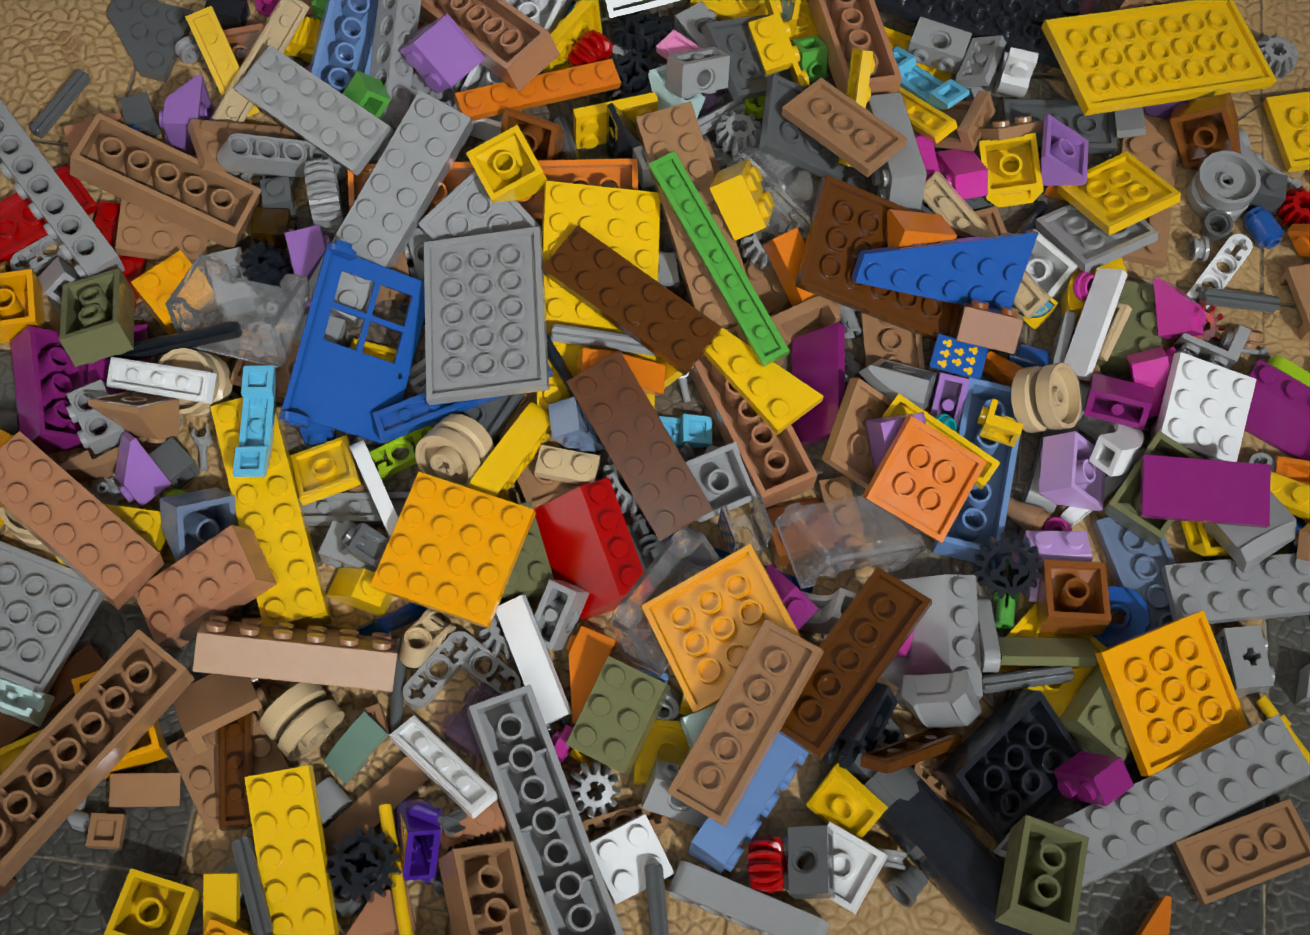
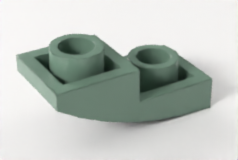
[323,711,389,784]

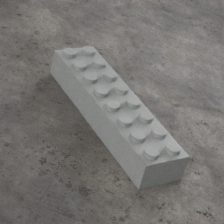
[302,90,473,328]
[466,684,624,935]
[1053,715,1310,888]

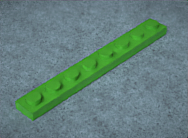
[648,151,790,368]

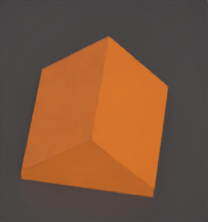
[887,209,957,248]

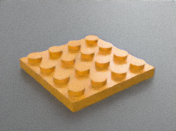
[370,472,536,629]
[641,543,802,713]
[1095,610,1249,776]

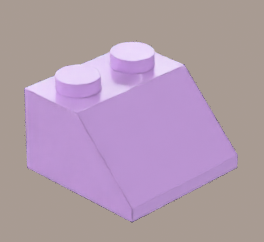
[1038,431,1106,511]
[1024,531,1092,602]

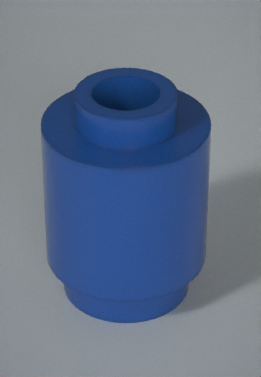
[1243,206,1284,249]
[1007,343,1052,368]

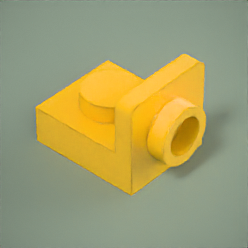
[977,398,1024,447]

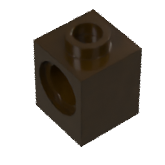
[251,207,297,249]

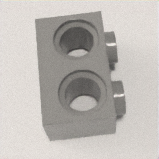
[66,379,126,456]

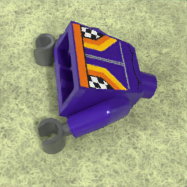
[395,799,467,897]

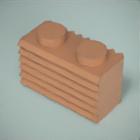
[440,800,507,854]

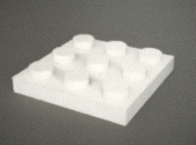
[1154,352,1256,462]

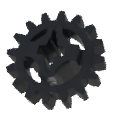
[613,10,672,53]
[605,51,659,101]
[239,241,298,304]
[974,532,1043,599]
[327,827,402,903]

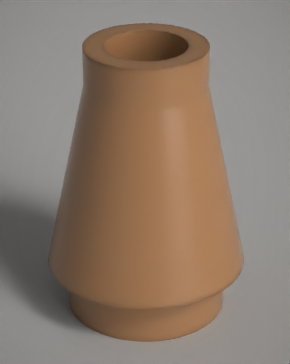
[1007,497,1050,531]

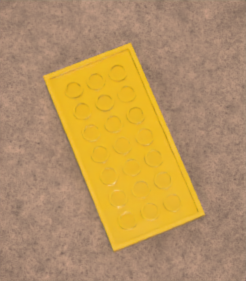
[1041,0,1277,116]
[535,181,660,411]

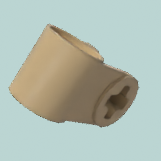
[399,609,456,668]

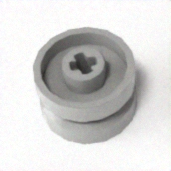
[1187,150,1261,222]

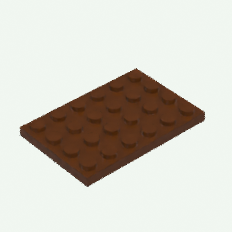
[795,175,975,341]

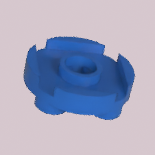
[1092,586,1151,647]

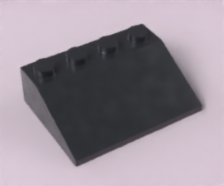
[934,689,1080,844]

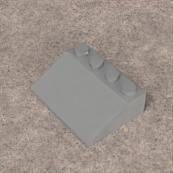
[881,574,983,704]

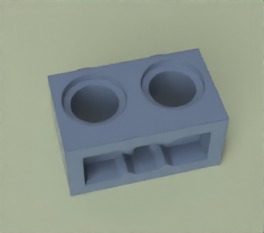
[548,397,605,455]

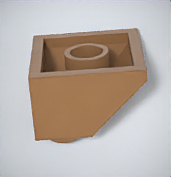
[88,391,179,443]

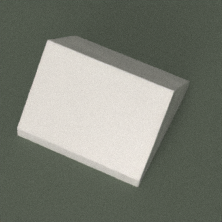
[1025,229,1078,299]

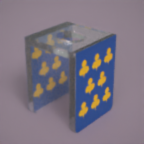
[926,334,988,380]
[718,495,774,555]

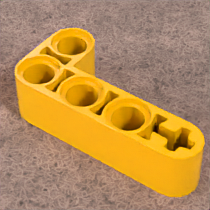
[468,402,552,500]

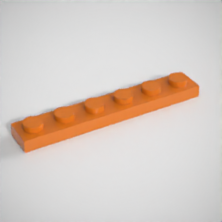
[453,59,621,121]

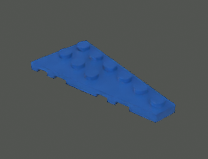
[851,230,1039,310]

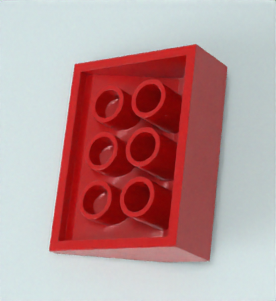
[534,477,650,622]

